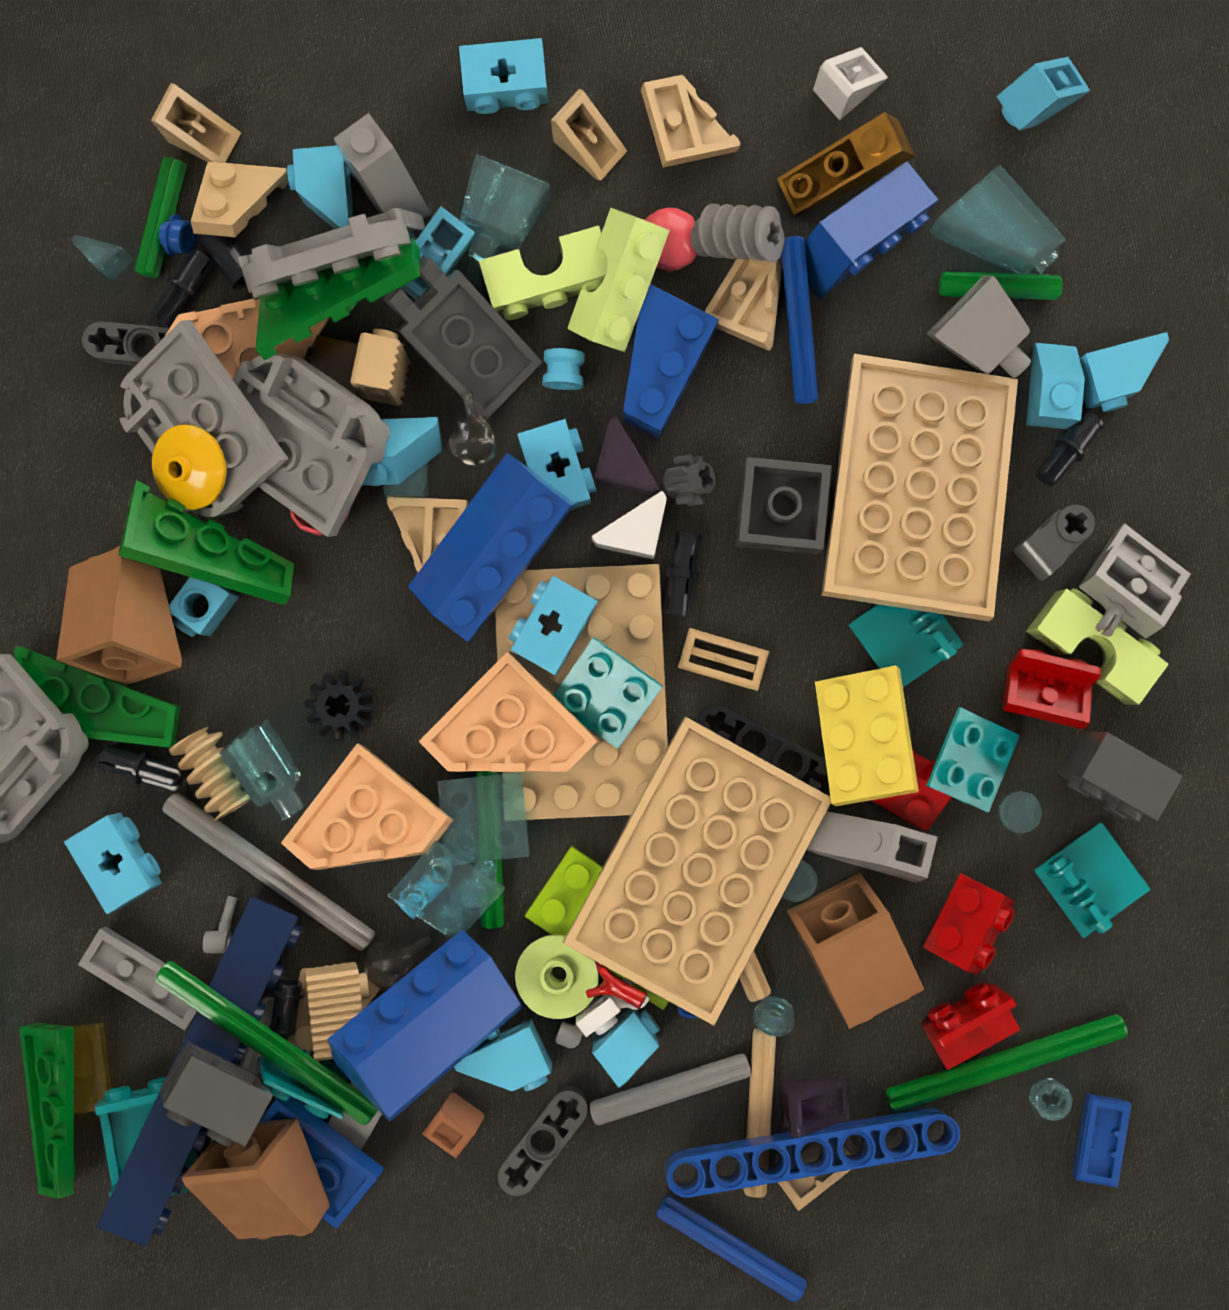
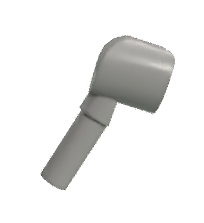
[203,896,238,954]
[555,996,599,1049]

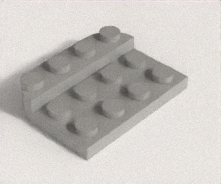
[238,208,425,298]
[119,320,288,517]
[233,353,390,537]
[0,654,88,843]

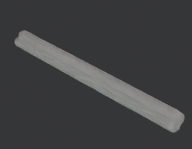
[162,793,375,951]

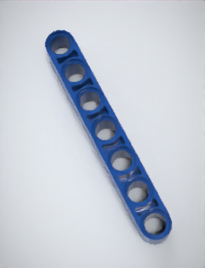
[664,1108,960,1197]

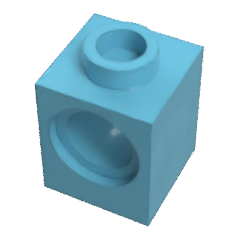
[169,577,239,637]

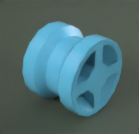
[542,348,585,390]

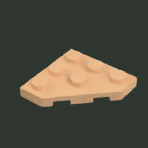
[165,299,331,379]
[419,651,599,772]
[281,743,453,870]

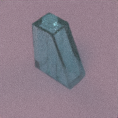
[929,164,1066,274]

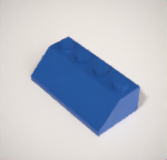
[408,452,575,642]
[327,930,522,1122]

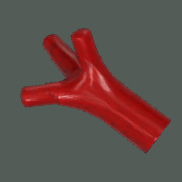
[586,961,647,1009]

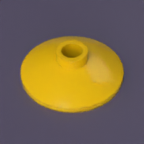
[152,424,227,510]

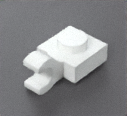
[576,977,650,1037]

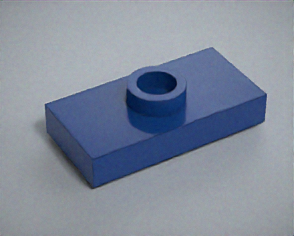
[1072,1093,1132,1188]

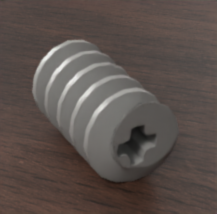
[691,203,785,262]

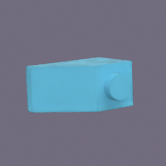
[997,57,1090,131]
[287,145,354,229]
[1080,332,1169,412]
[1026,342,1085,429]
[361,417,442,486]
[592,1008,660,1088]
[454,1018,552,1092]

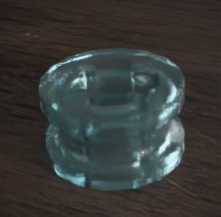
[1029,1078,1073,1121]

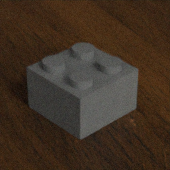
[735,457,832,555]
[1057,731,1183,823]
[160,1040,273,1147]

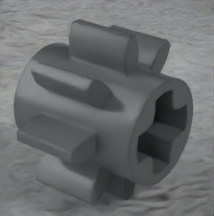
[663,454,715,506]

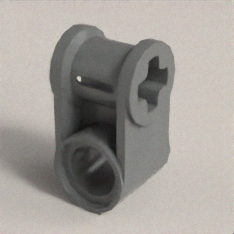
[1012,504,1095,581]

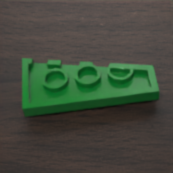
[255,237,420,361]
[118,480,294,605]
[14,646,180,748]
[19,1022,75,1199]

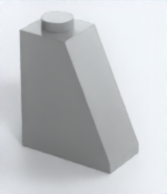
[333,113,431,221]

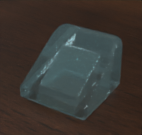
[71,234,133,280]
[383,462,428,499]

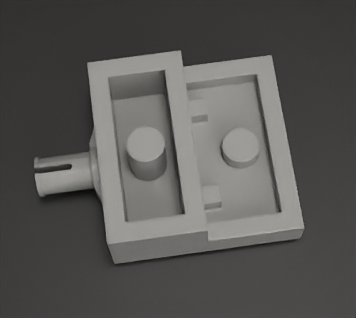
[1079,523,1191,639]

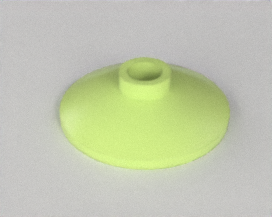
[515,935,599,1019]

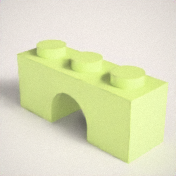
[567,208,670,352]
[479,225,607,320]
[1026,588,1169,705]

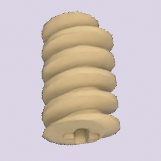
[169,727,257,822]

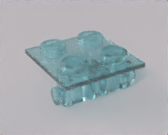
[437,772,530,865]
[387,841,505,939]

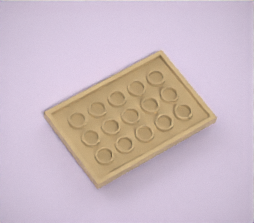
[821,354,1018,621]
[495,564,668,821]
[563,717,831,1026]

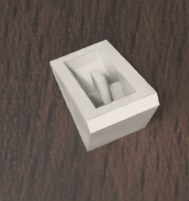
[813,47,888,120]
[592,491,667,560]

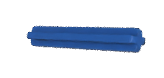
[782,236,818,404]
[656,1195,807,1302]

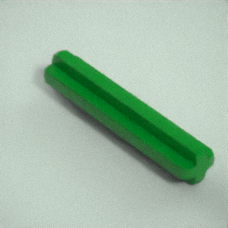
[134,157,186,279]
[938,271,1063,300]

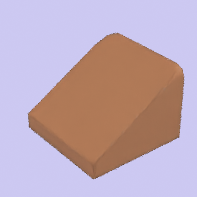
[422,1092,484,1158]

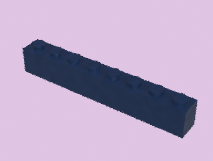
[96,896,302,1247]

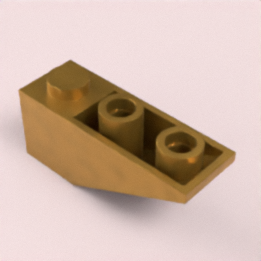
[777,112,915,216]

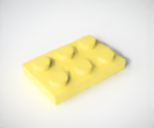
[815,665,919,806]

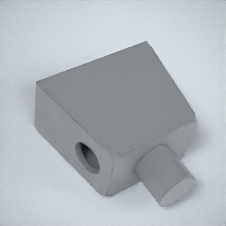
[926,275,1031,378]

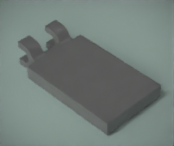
[382,256,543,421]

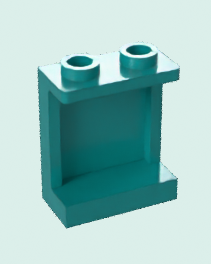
[95,1077,198,1197]

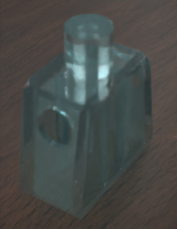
[461,153,551,261]
[219,718,304,820]

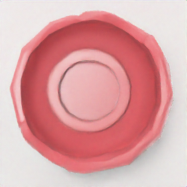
[644,208,698,272]

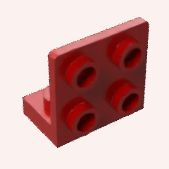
[920,983,1020,1070]

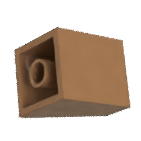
[56,546,182,685]
[786,872,925,1029]
[182,1118,330,1240]

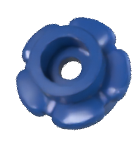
[159,214,196,256]

